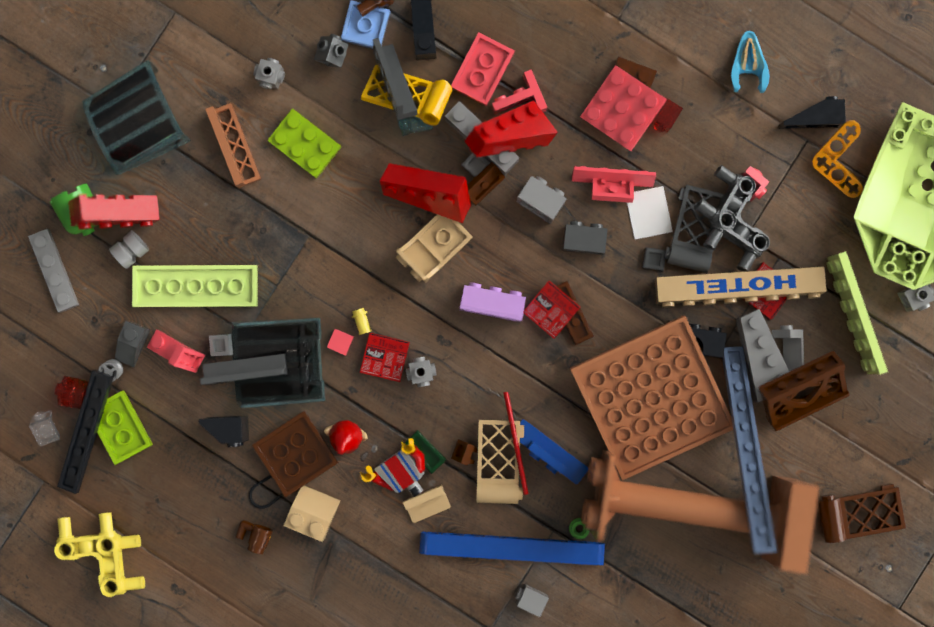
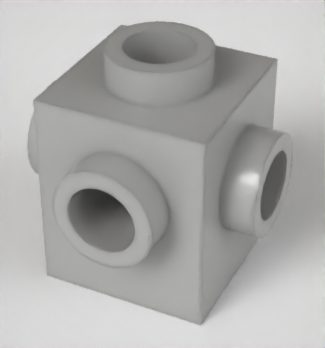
[254,58,285,90]
[897,284,934,312]
[406,357,437,387]

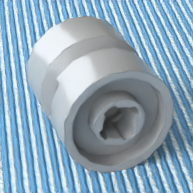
[109,230,149,269]

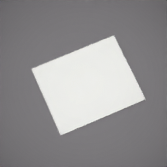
[627,186,673,240]

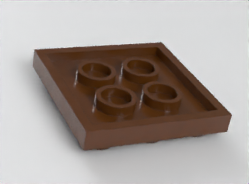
[252,411,339,498]

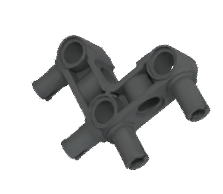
[694,165,770,272]

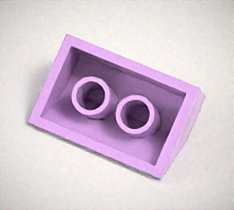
[460,282,526,322]

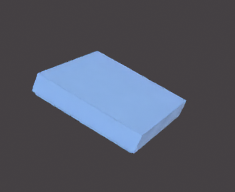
[341,0,390,49]

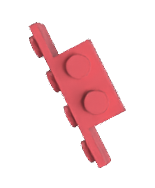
[572,166,656,203]

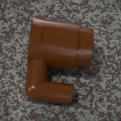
[236,520,273,554]

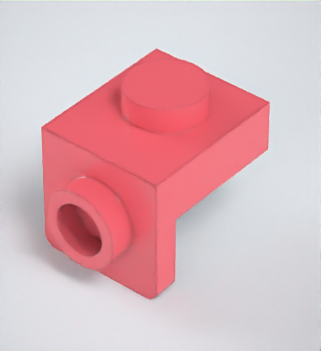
[741,166,769,201]

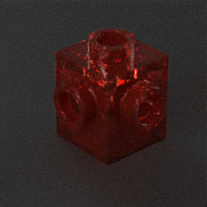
[55,376,89,409]

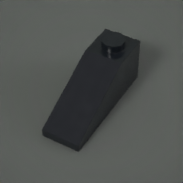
[411,0,437,61]
[779,96,846,129]

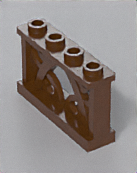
[758,350,849,431]

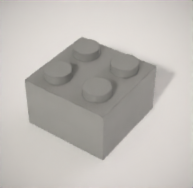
[516,176,567,224]

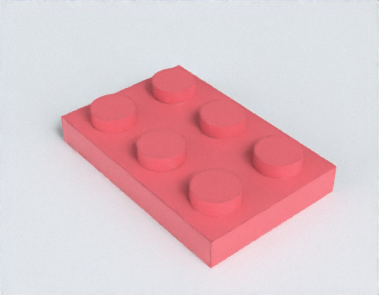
[451,32,515,107]

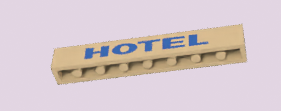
[655,267,827,308]

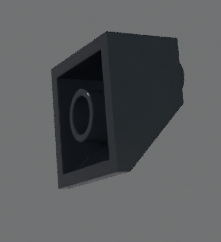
[199,416,249,447]

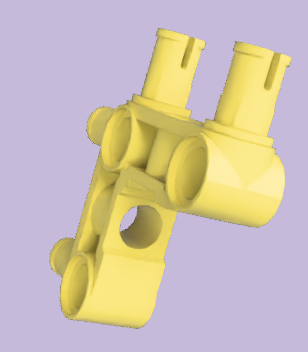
[54,512,145,597]

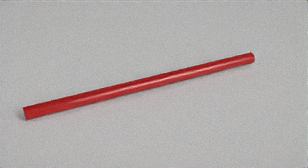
[503,392,529,495]

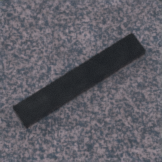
[57,370,114,494]

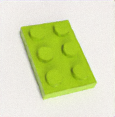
[267,108,341,179]
[97,390,153,465]

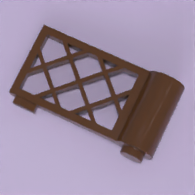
[818,484,906,543]

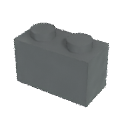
[562,221,608,255]

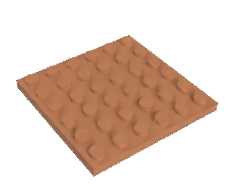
[570,315,733,481]

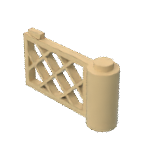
[477,420,524,504]

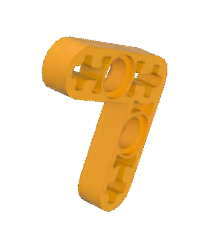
[812,120,863,198]

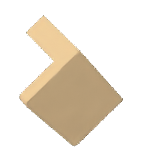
[403,484,451,523]

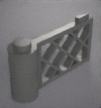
[664,185,724,274]

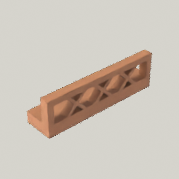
[205,103,261,188]

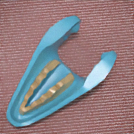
[731,31,770,93]

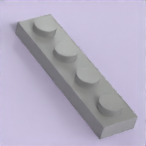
[28,229,79,313]

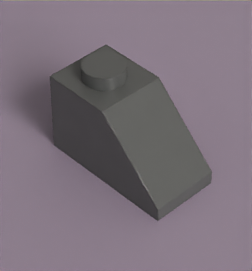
[115,321,151,367]

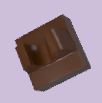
[451,439,478,466]

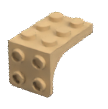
[395,214,473,283]

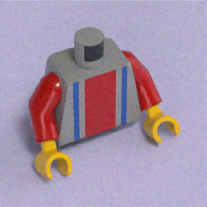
[360,438,425,497]

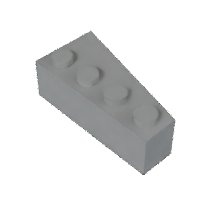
[736,309,789,402]

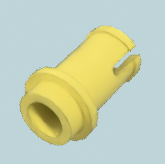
[351,308,372,335]

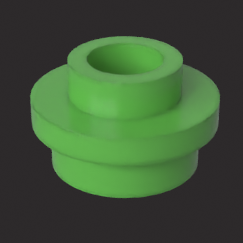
[569,518,590,539]

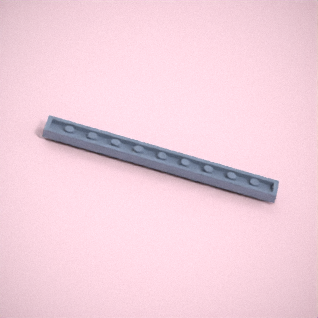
[722,347,777,554]

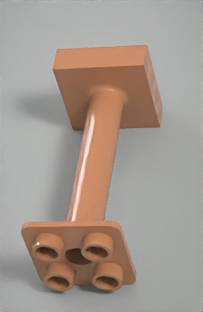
[581,450,819,574]

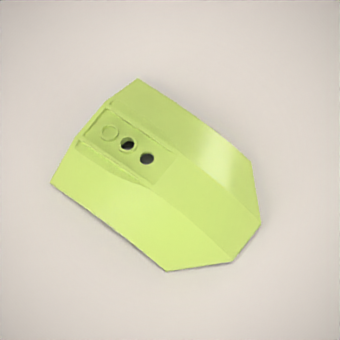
[853,102,934,290]

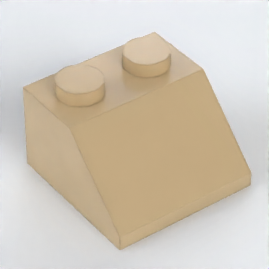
[284,486,341,542]

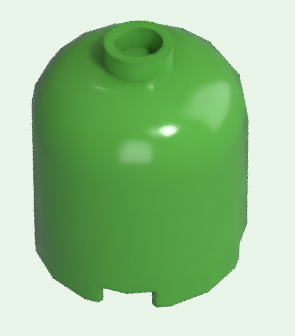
[49,184,95,236]

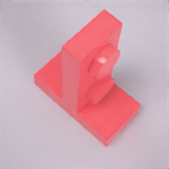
[492,69,547,115]
[147,329,206,373]

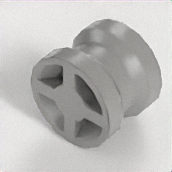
[98,359,123,382]

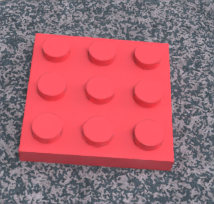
[580,65,667,151]

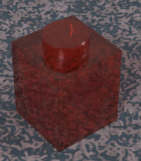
[651,98,683,133]

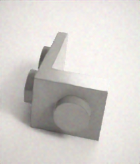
[772,325,804,371]

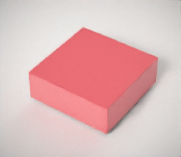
[327,329,354,356]

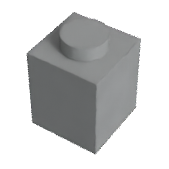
[515,584,549,617]

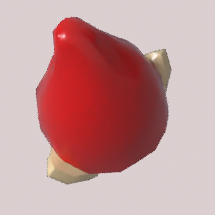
[324,420,368,455]

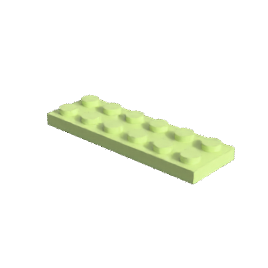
[826,252,888,374]
[132,265,258,307]

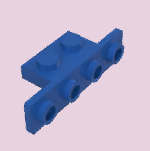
[511,419,588,484]

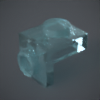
[398,116,433,136]

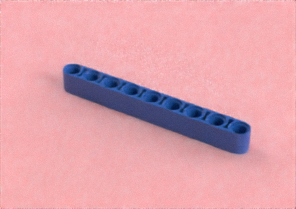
[419,532,605,565]

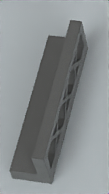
[372,38,417,120]
[200,354,288,385]

